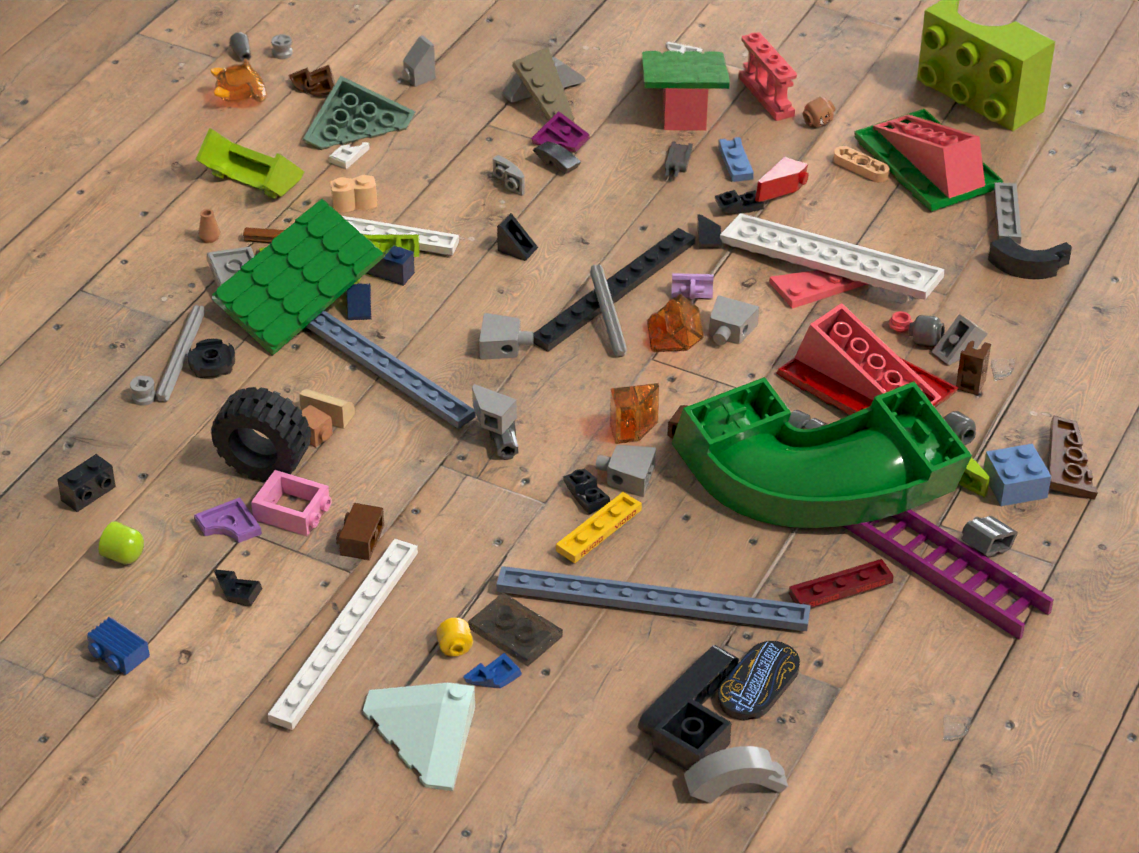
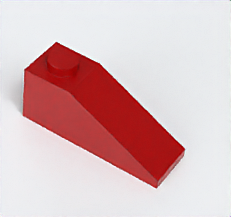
[755,157,809,202]

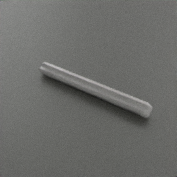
[156,305,205,402]

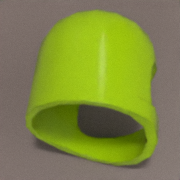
[98,521,144,564]

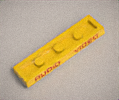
[556,492,642,563]

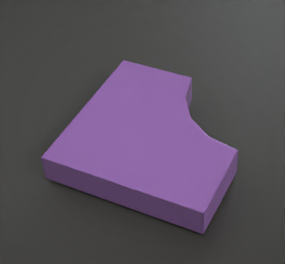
[194,498,262,543]

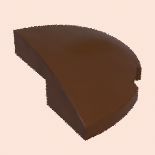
[289,65,336,96]

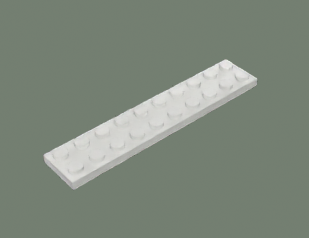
[720,213,944,300]

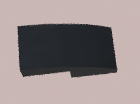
[533,141,581,174]
[714,190,764,214]
[563,468,610,514]

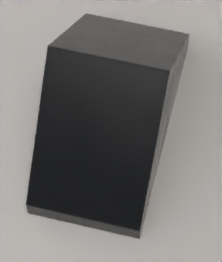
[497,213,539,261]

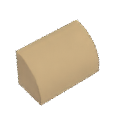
[299,389,355,429]

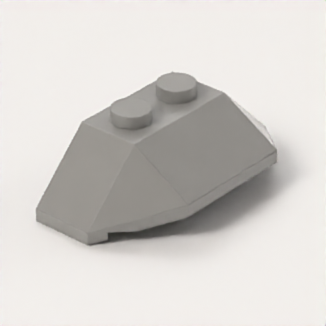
[502,57,585,103]

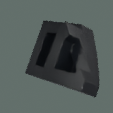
[697,214,722,249]
[214,569,263,606]

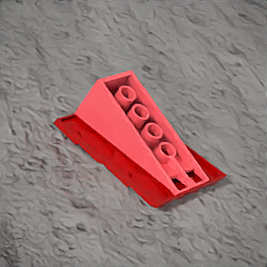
[776,303,958,415]

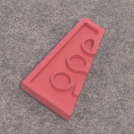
[769,270,867,309]

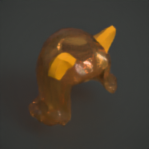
[211,58,267,103]

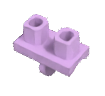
[672,273,713,299]

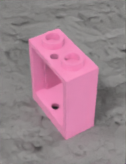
[251,470,331,536]

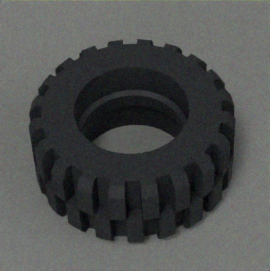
[211,387,311,482]

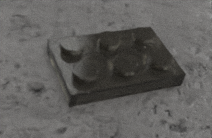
[468,592,563,666]

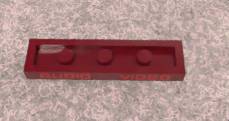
[788,559,894,608]

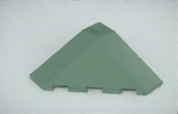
[303,76,415,150]

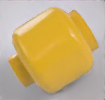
[436,618,473,657]

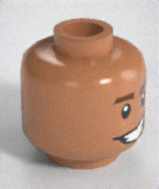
[803,97,835,128]

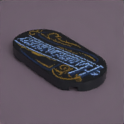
[718,641,800,720]

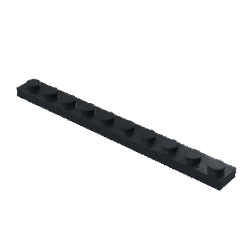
[533,228,696,352]

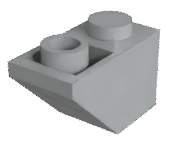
[472,384,517,435]

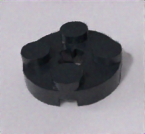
[187,338,236,378]

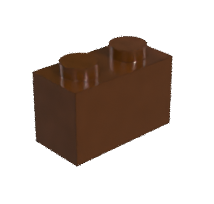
[336,503,384,561]

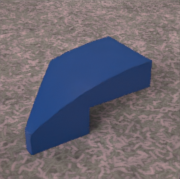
[463,653,522,688]

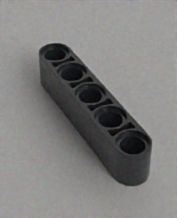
[638,645,739,737]

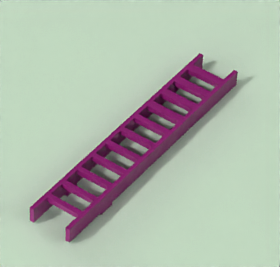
[843,509,1054,640]

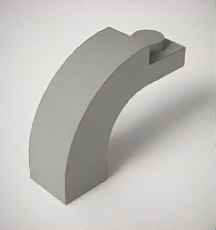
[684,746,788,803]

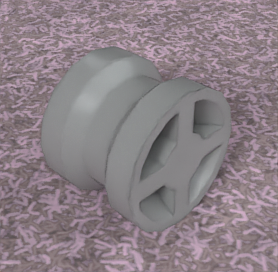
[271,34,293,59]
[130,376,156,406]

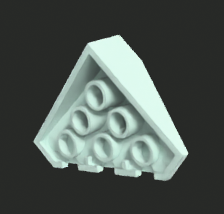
[363,683,475,791]

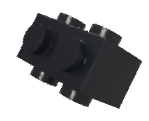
[57,454,116,512]

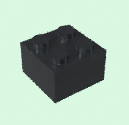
[653,696,732,771]

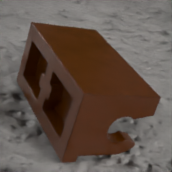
[956,341,991,395]

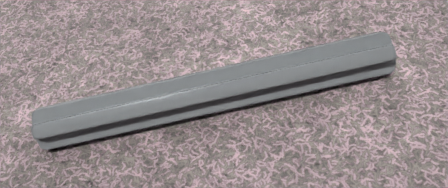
[590,265,627,357]

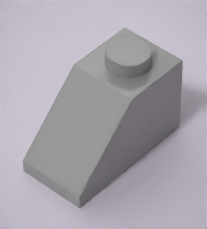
[402,35,435,87]
[932,314,988,365]

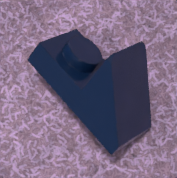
[347,283,372,321]

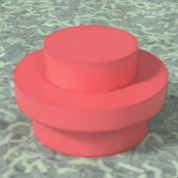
[889,311,913,332]

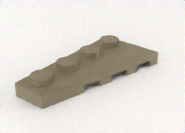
[512,47,574,121]

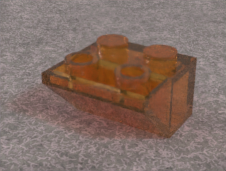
[647,294,704,352]
[610,383,659,444]

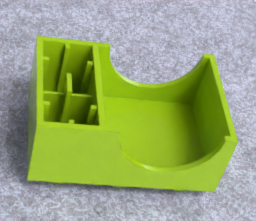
[917,0,1055,131]

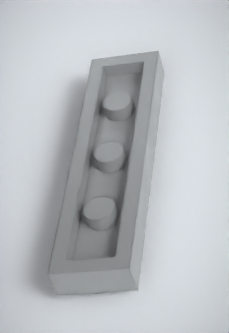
[994,183,1022,244]

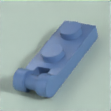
[718,137,754,182]

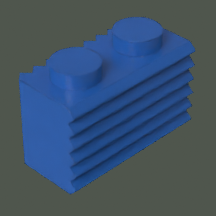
[87,617,150,675]

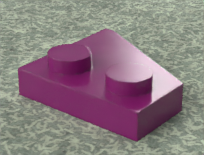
[531,111,590,152]

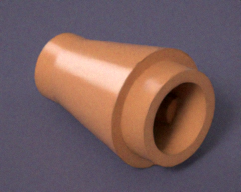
[198,209,220,243]

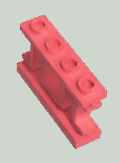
[738,32,797,121]

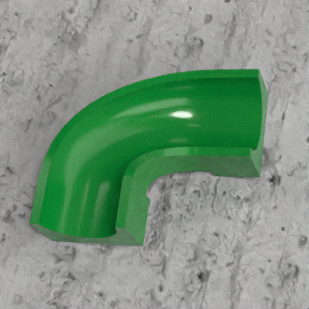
[672,377,972,528]

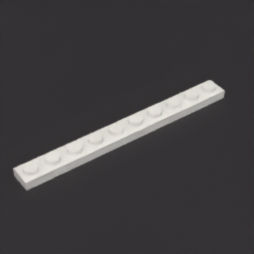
[268,539,418,730]

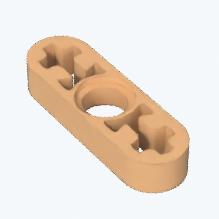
[834,146,889,183]

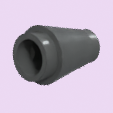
[229,32,251,62]

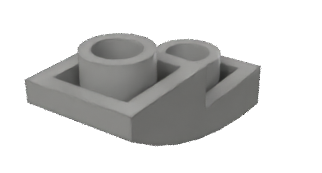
[493,155,525,195]

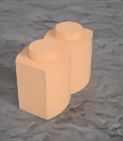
[330,175,377,213]

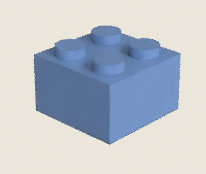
[983,443,1051,506]

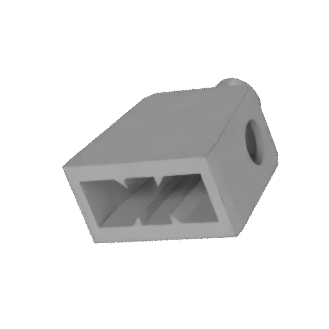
[709,295,759,345]
[479,313,534,360]
[595,445,656,497]

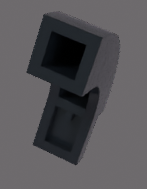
[988,236,1072,280]

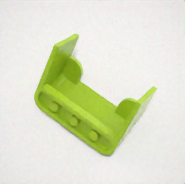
[195,128,305,199]

